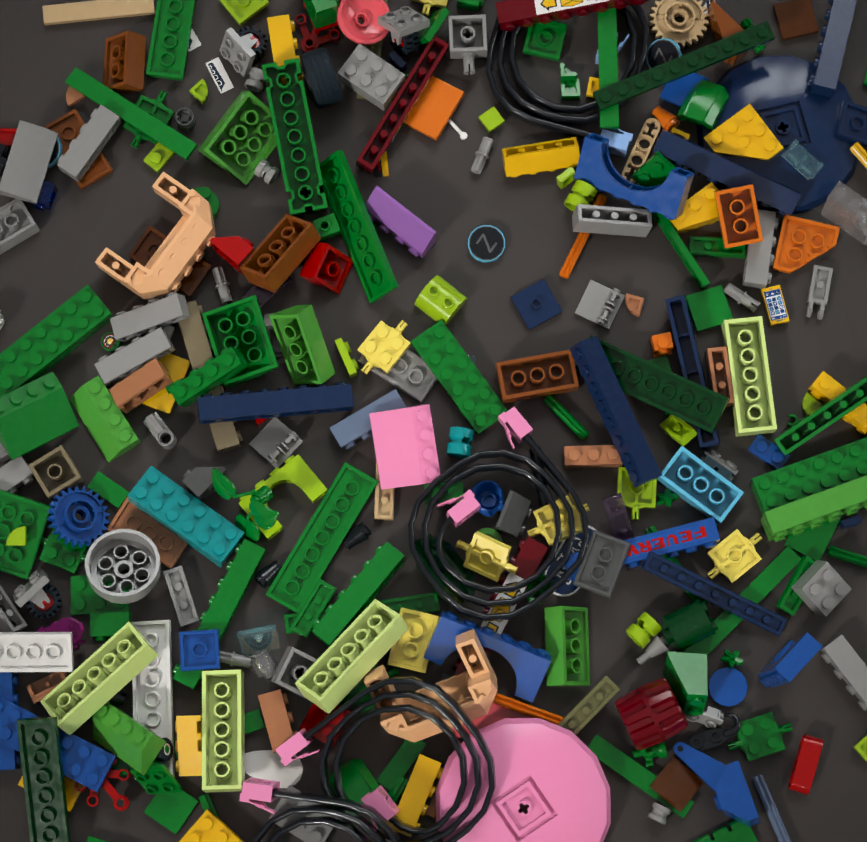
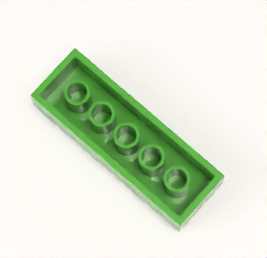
[761,475,867,542]

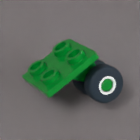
[130,738,182,794]

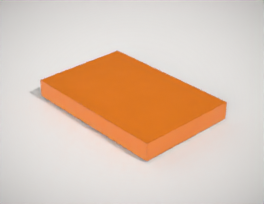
[404,76,465,141]

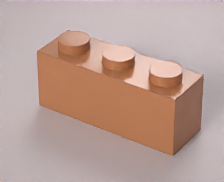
[705,346,734,407]
[109,358,173,414]
[563,445,623,469]
[258,689,297,753]

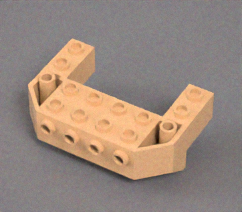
[95,171,216,300]
[364,629,498,743]

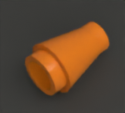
[652,105,680,132]

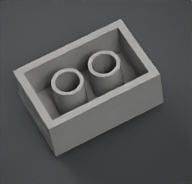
[337,44,406,111]
[269,785,339,842]

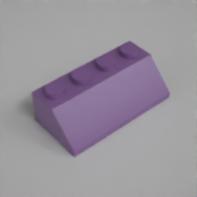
[365,186,437,258]

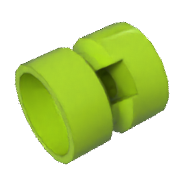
[564,180,598,212]
[625,612,662,649]

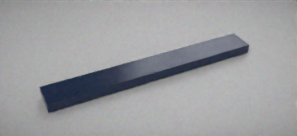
[641,551,788,637]

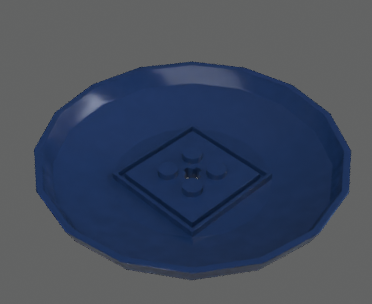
[696,55,863,215]

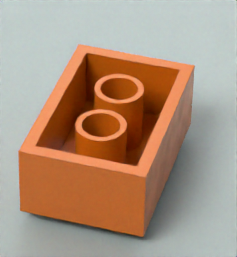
[714,184,763,249]

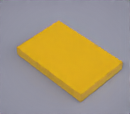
[141,354,191,415]

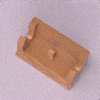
[27,672,68,705]

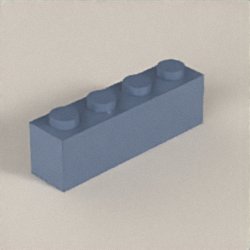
[330,389,406,450]

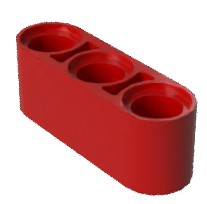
[788,734,823,795]

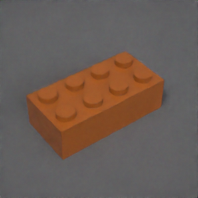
[239,214,321,293]
[496,350,579,404]

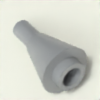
[636,635,669,665]

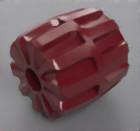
[615,678,688,750]

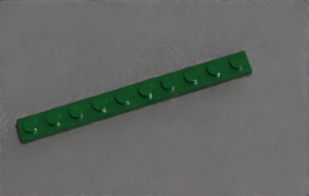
[593,21,775,111]

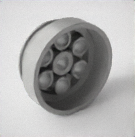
[85,529,161,604]

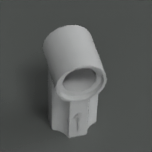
[143,412,177,450]

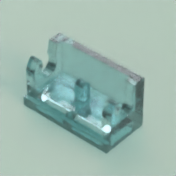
[781,139,824,180]

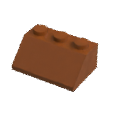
[103,30,146,94]

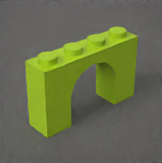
[238,454,328,540]

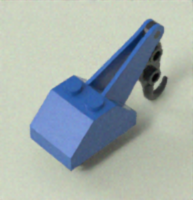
[673,713,761,827]

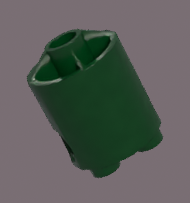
[662,599,718,651]

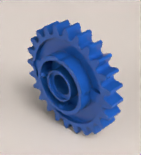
[47,486,110,548]

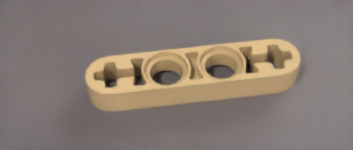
[621,118,661,184]

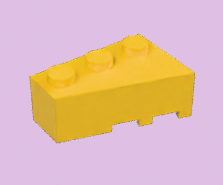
[668,182,719,234]
[175,715,202,776]

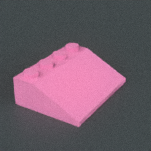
[369,404,440,490]

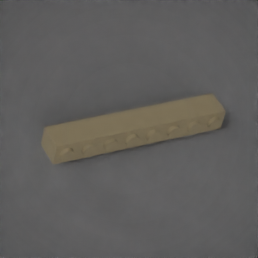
[178,300,243,454]

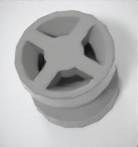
[647,802,672,825]

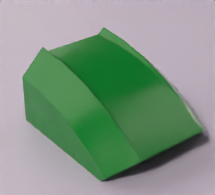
[677,80,729,131]
[329,759,379,813]

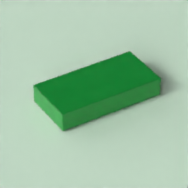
[87,471,130,509]

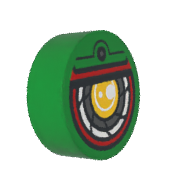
[101,332,121,352]

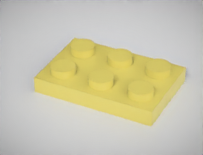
[387,607,439,673]

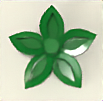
[656,488,679,507]
[720,649,744,669]

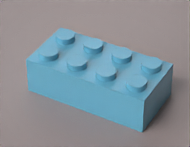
[657,446,744,526]

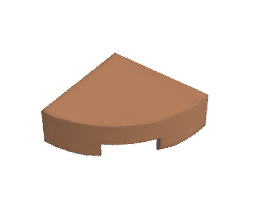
[66,86,85,107]
[625,293,644,317]

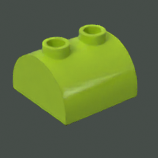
[414,275,468,325]

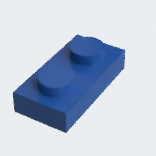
[747,434,791,470]

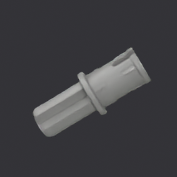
[471,137,494,174]
[212,266,233,305]
[724,283,760,313]
[220,651,253,669]

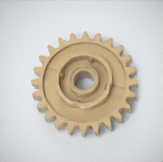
[649,0,709,50]

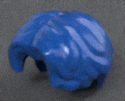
[472,479,505,517]

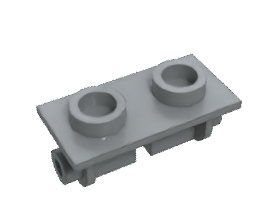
[700,449,739,482]
[684,706,724,729]

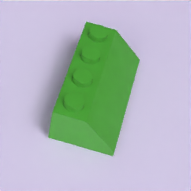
[269,304,335,385]
[69,375,141,463]
[544,606,590,686]
[92,702,166,775]

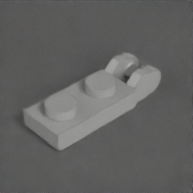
[806,265,833,320]

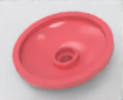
[337,0,390,45]

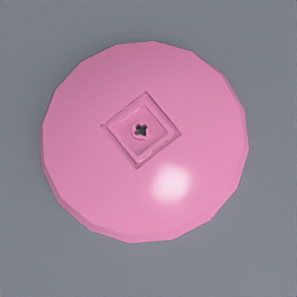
[436,718,611,842]

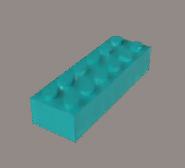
[127,466,245,568]

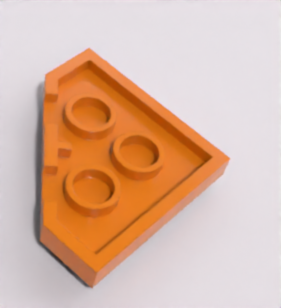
[772,215,840,274]

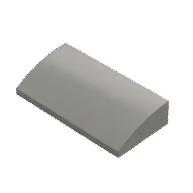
[0,120,58,204]
[0,199,40,255]

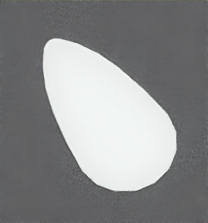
[245,750,303,788]

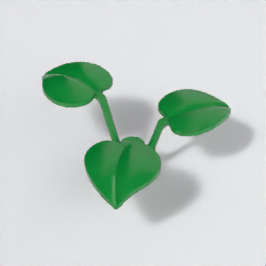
[212,467,279,542]

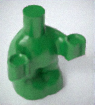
[632,742,667,769]

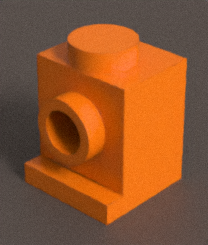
[649,332,674,359]

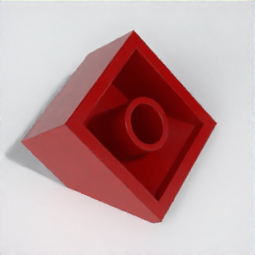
[210,236,255,274]
[299,242,353,294]
[299,703,350,748]

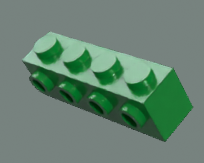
[169,347,249,407]

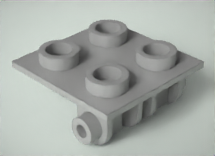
[575,280,625,329]
[249,417,303,468]

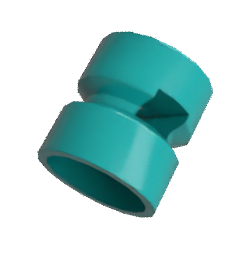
[446,427,474,458]

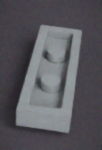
[163,565,200,627]

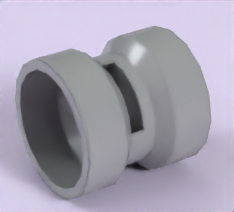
[244,67,264,93]
[254,159,280,185]

